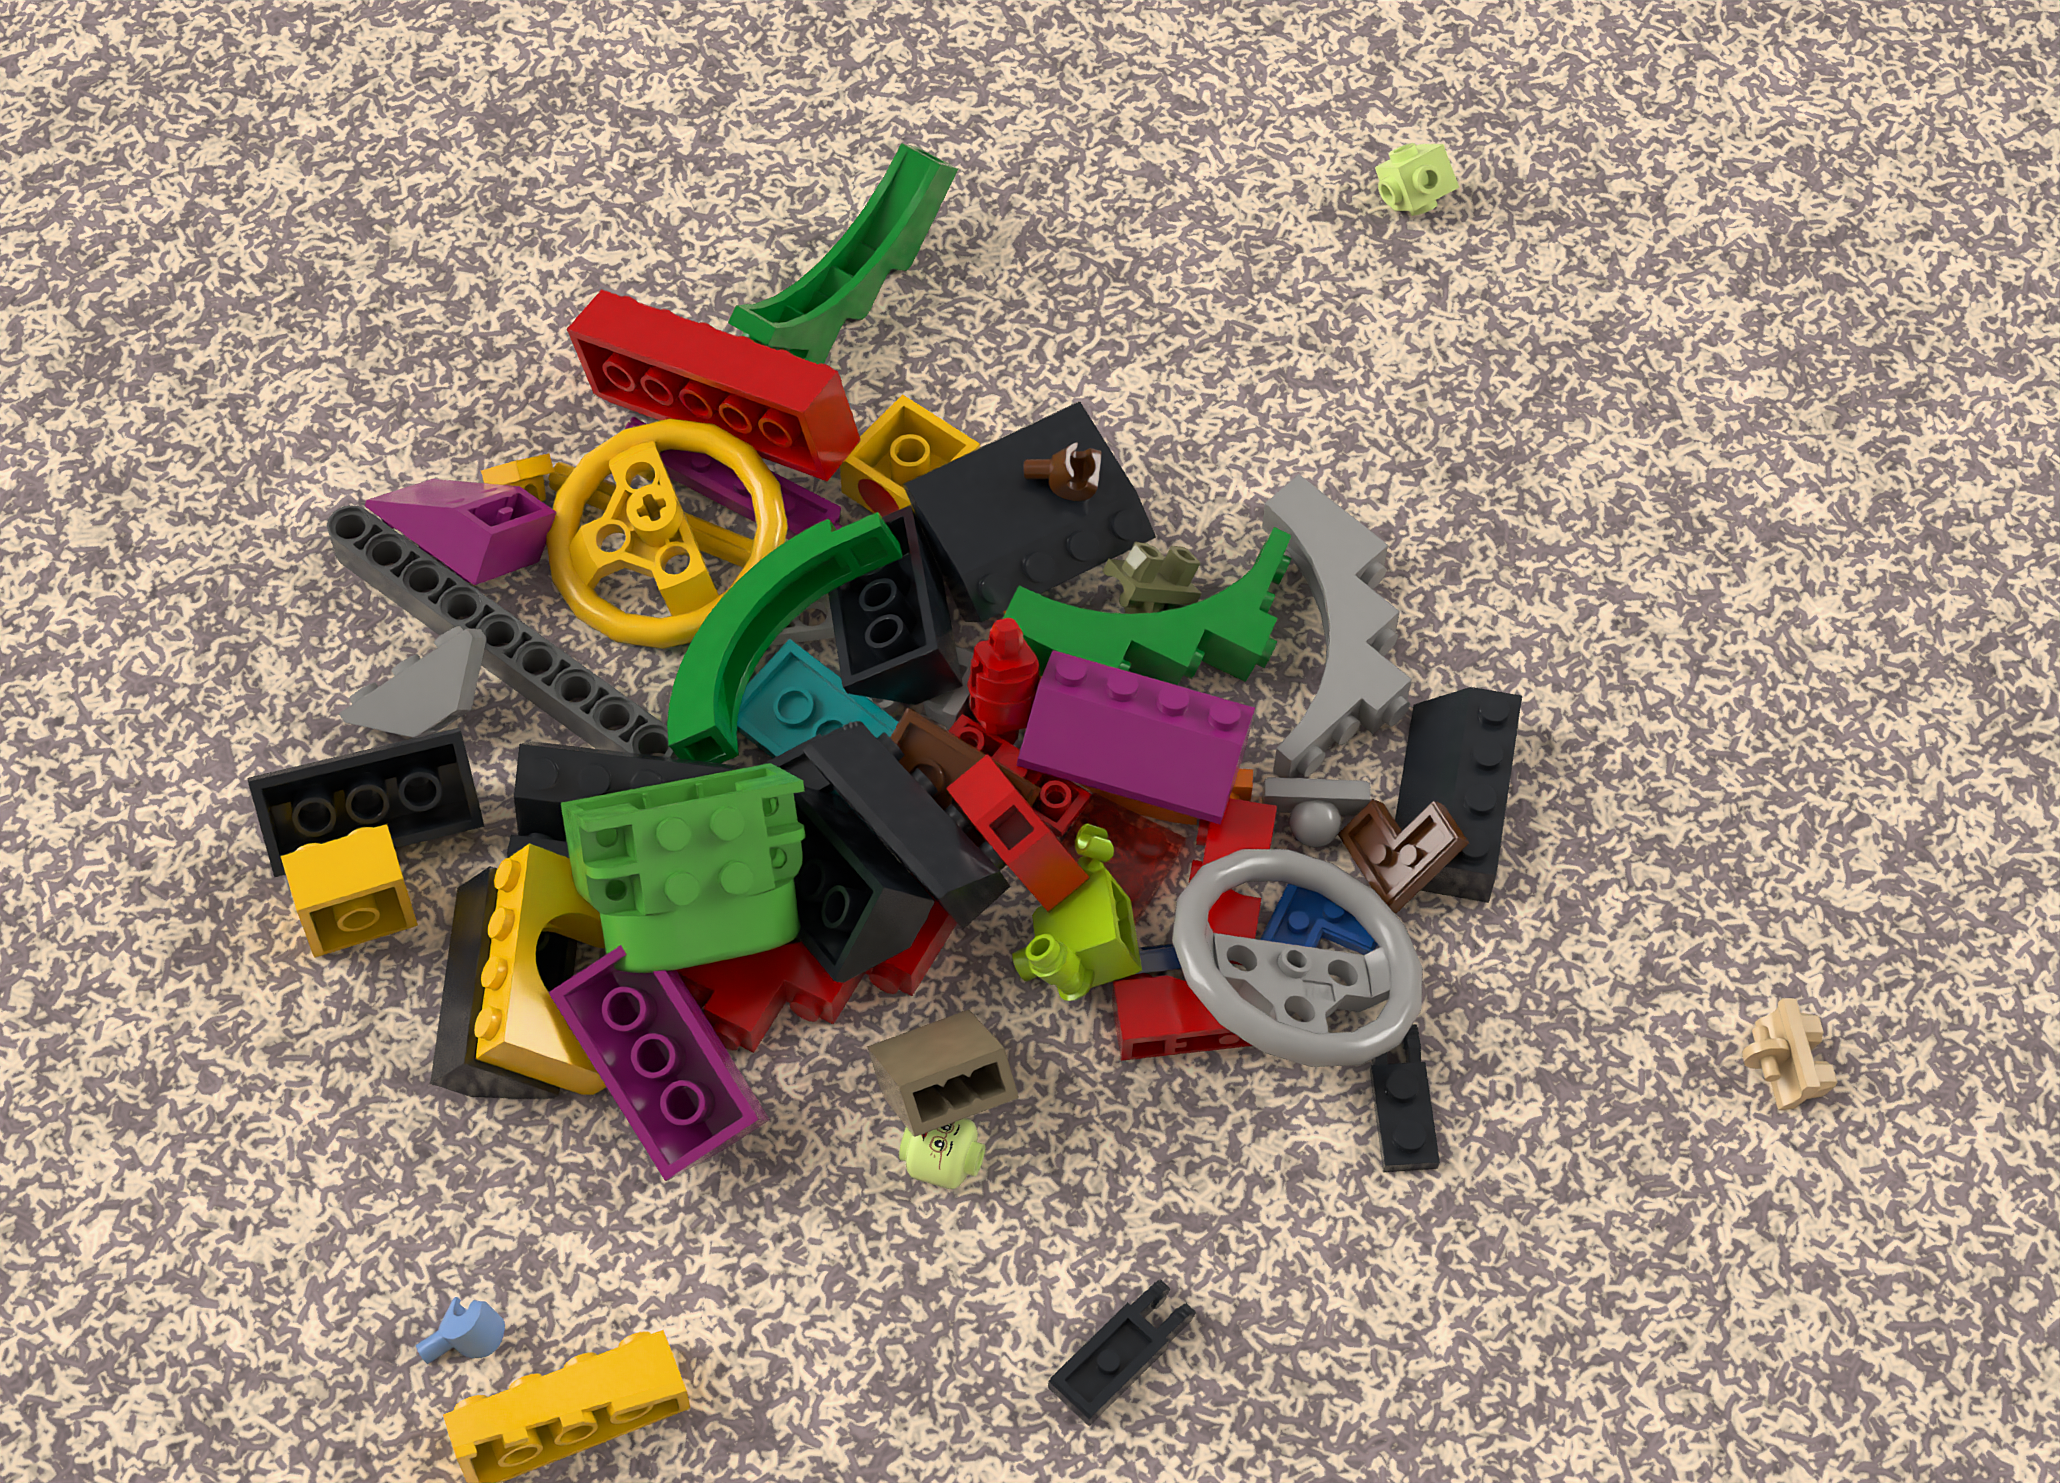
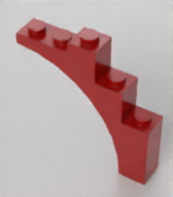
[677,873,957,1053]

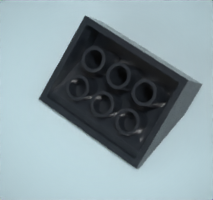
[902,402,1156,622]

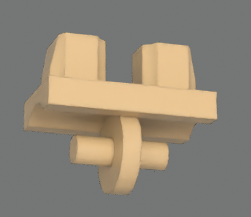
[1742,998,1837,1110]

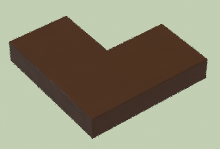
[1338,799,1469,914]

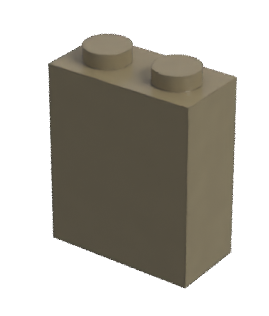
[867,1009,1019,1137]

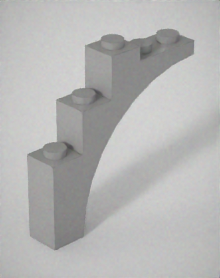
[1262,474,1412,778]

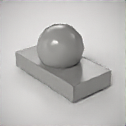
[1262,777,1370,848]

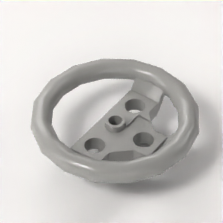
[1172,849,1423,1067]

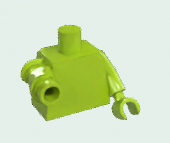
[1012,824,1142,1001]

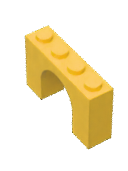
[474,843,606,1095]

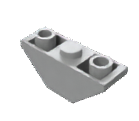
[339,626,487,738]

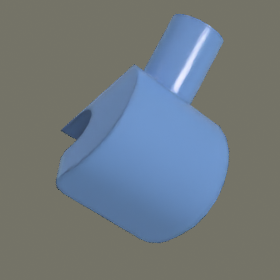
[416,1297,505,1364]

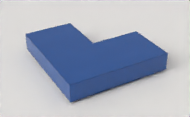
[1260,884,1378,955]

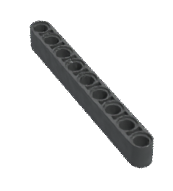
[327,505,678,758]

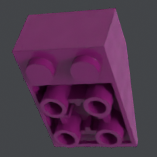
[364,479,556,585]

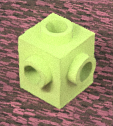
[1375,143,1459,216]

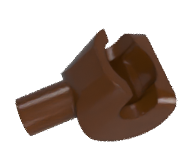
[1024,443,1101,501]

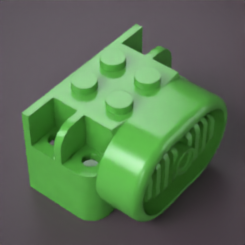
[561,763,805,973]

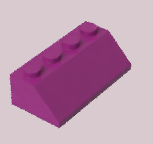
[1017,650,1255,824]
[548,945,770,1181]

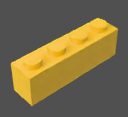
[443,1330,691,1483]

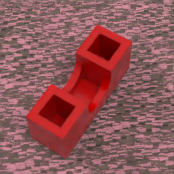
[1189,798,1277,965]

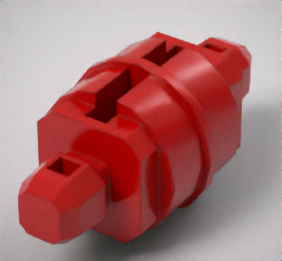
[967,618,1040,745]

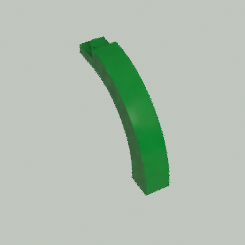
[667,512,902,763]

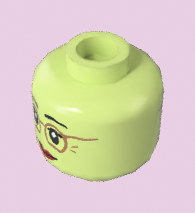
[899,1118,985,1189]

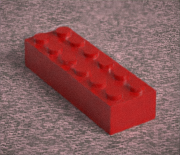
[567,289,861,482]

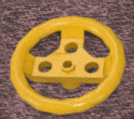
[546,419,788,649]

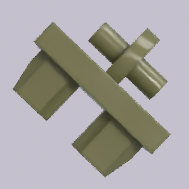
[1102,542,1202,614]

